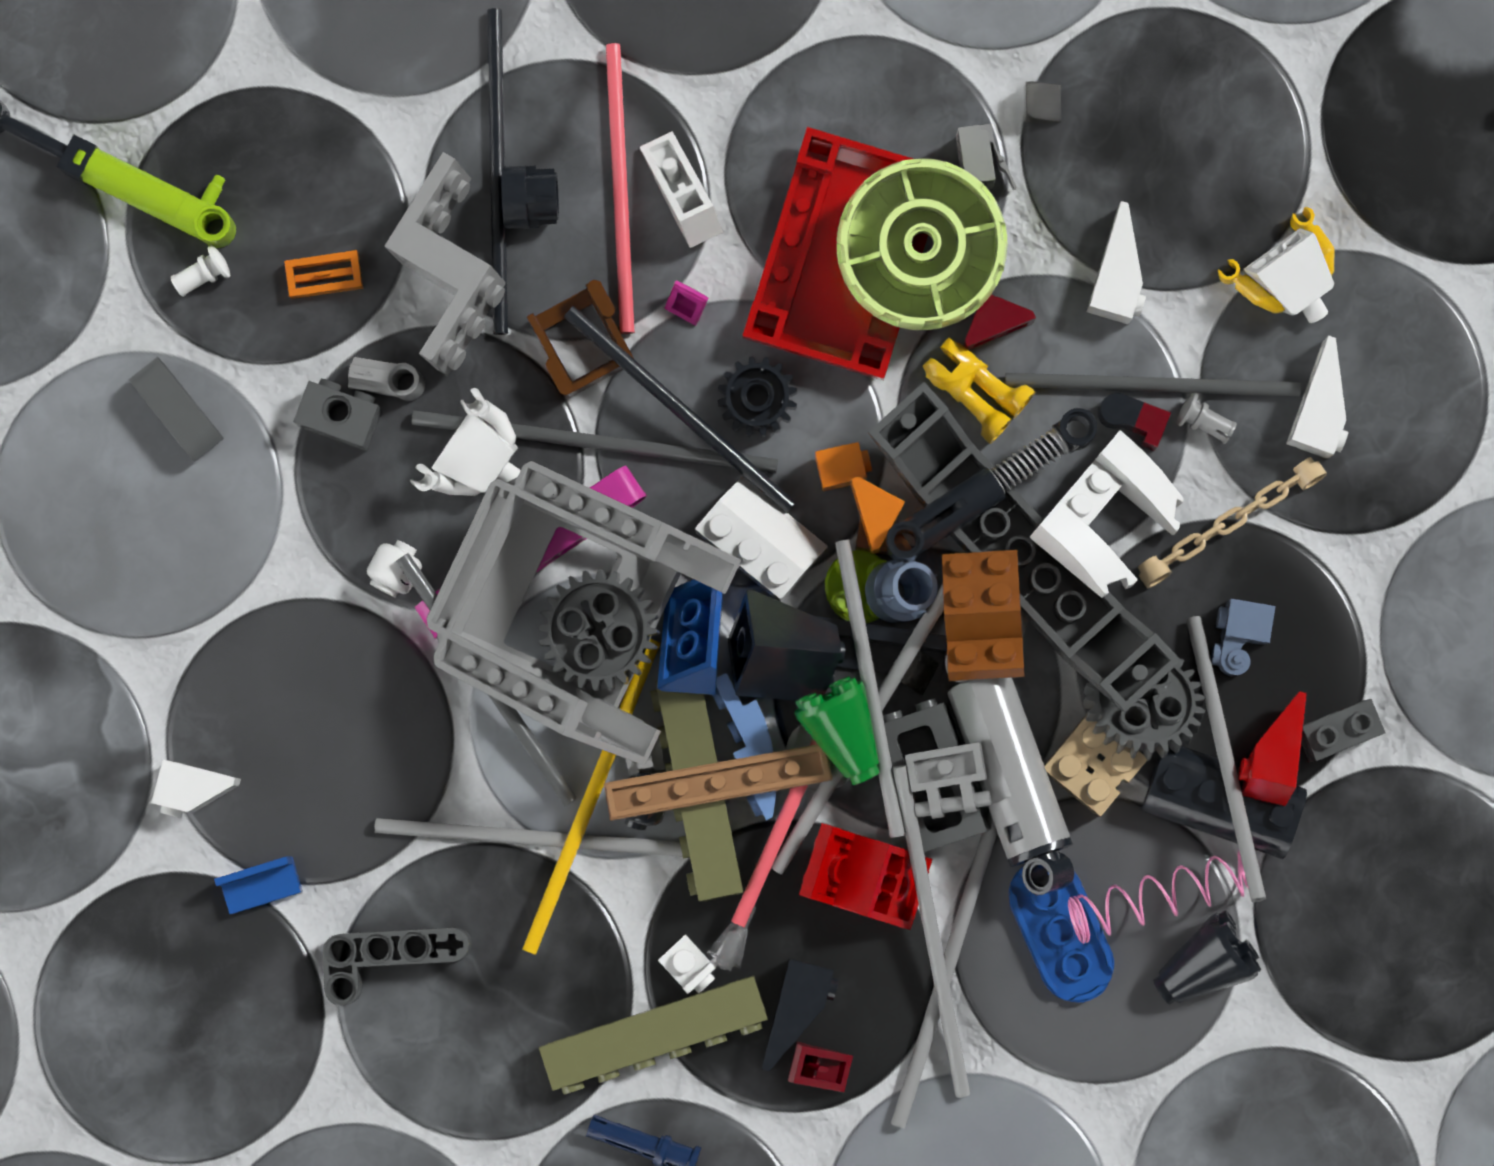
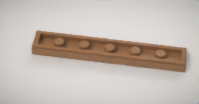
[604,744,833,821]

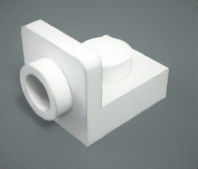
[658,934,716,994]

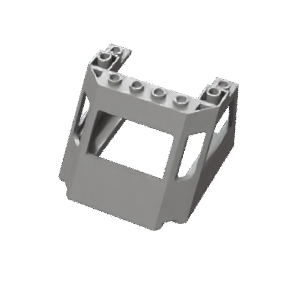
[426,461,741,765]

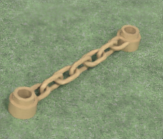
[1138,457,1327,589]

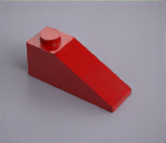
[1238,691,1307,806]

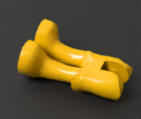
[923,338,1036,444]

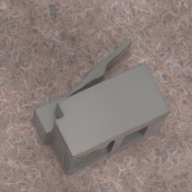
[955,124,1016,190]

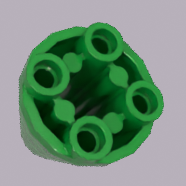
[794,676,880,785]

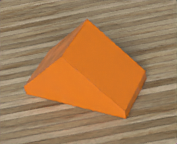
[850,477,905,554]

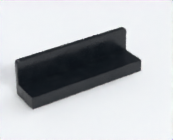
[816,616,947,682]

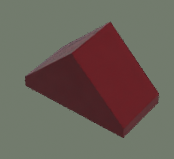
[963,294,1036,351]
[788,1042,853,1092]

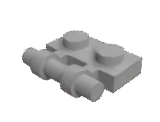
[905,742,992,819]

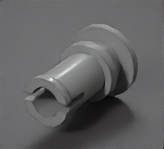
[1176,393,1237,444]

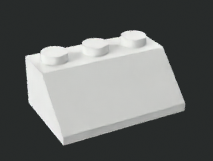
[695,476,828,602]

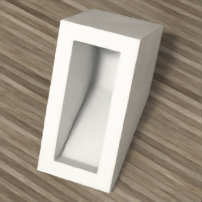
[151,760,241,818]

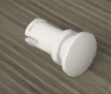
[171,245,231,297]

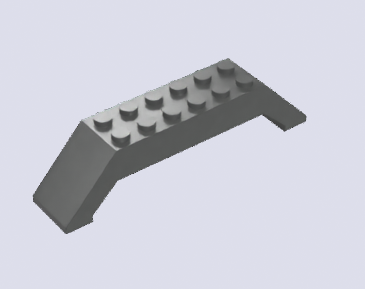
[868,382,1181,712]

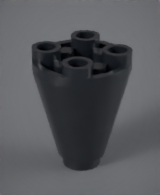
[1153,910,1261,1005]

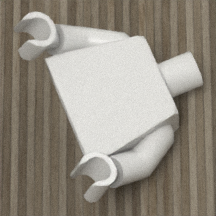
[410,388,521,496]

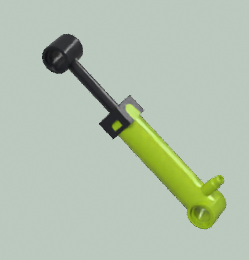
[0,100,236,248]

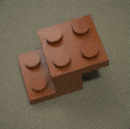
[942,550,1025,681]

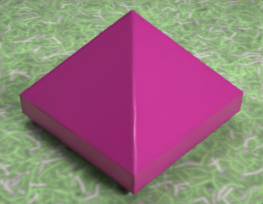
[664,280,709,326]

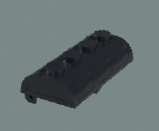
[1141,746,1307,859]

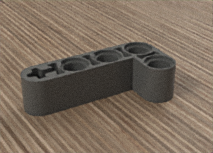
[323,927,472,1006]

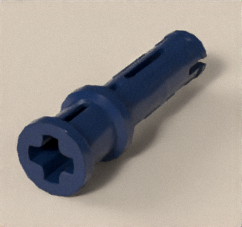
[586,1114,702,1166]

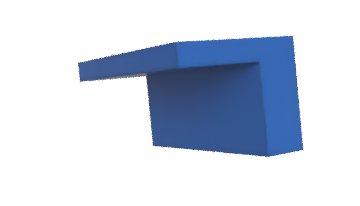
[214,856,303,914]

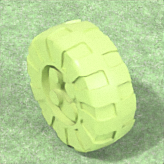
[837,158,1008,330]

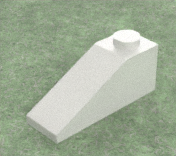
[640,131,723,248]
[1086,201,1146,324]
[1286,336,1348,459]

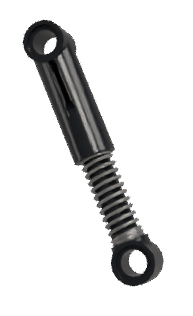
[886,408,1097,563]

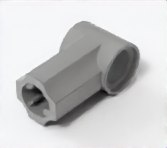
[348,357,425,401]

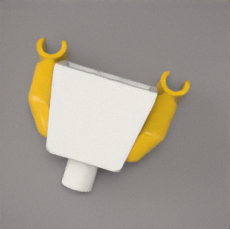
[1218,207,1335,323]

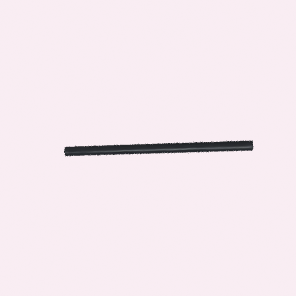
[564,306,796,513]

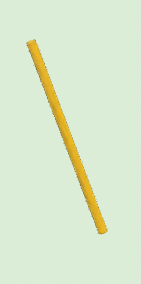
[522,639,661,955]

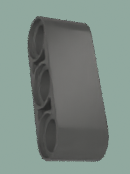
[129,357,224,462]

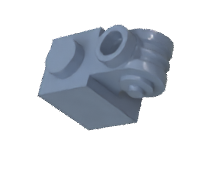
[1210,599,1275,677]

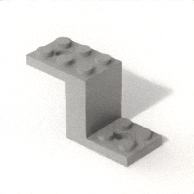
[384,152,506,376]

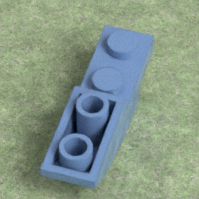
[712,673,776,821]

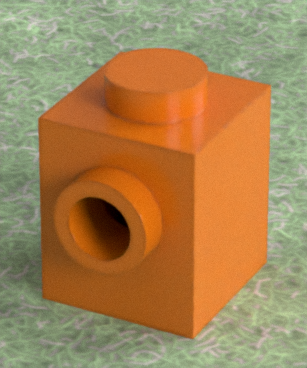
[815,442,872,492]

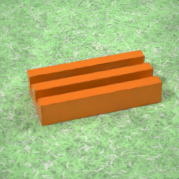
[284,250,364,299]

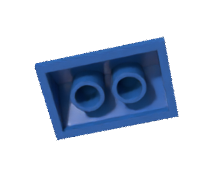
[657,579,723,695]

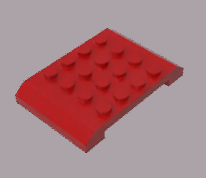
[742,127,928,381]

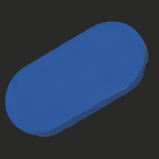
[1008,866,1114,1003]

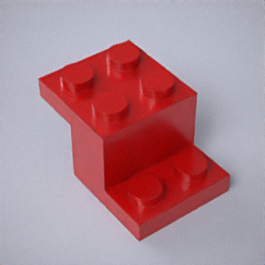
[799,823,933,930]

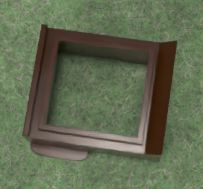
[527,280,634,398]

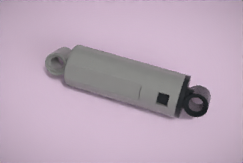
[945,655,1074,895]

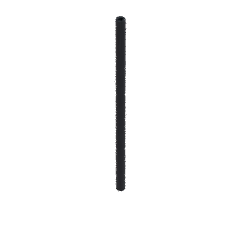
[487,8,508,335]

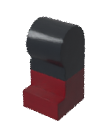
[1098,393,1171,451]

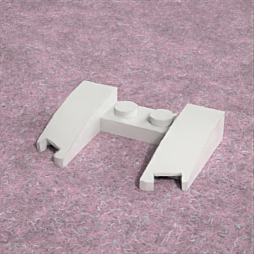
[1030,430,1183,598]

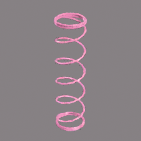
[1068,850,1248,944]

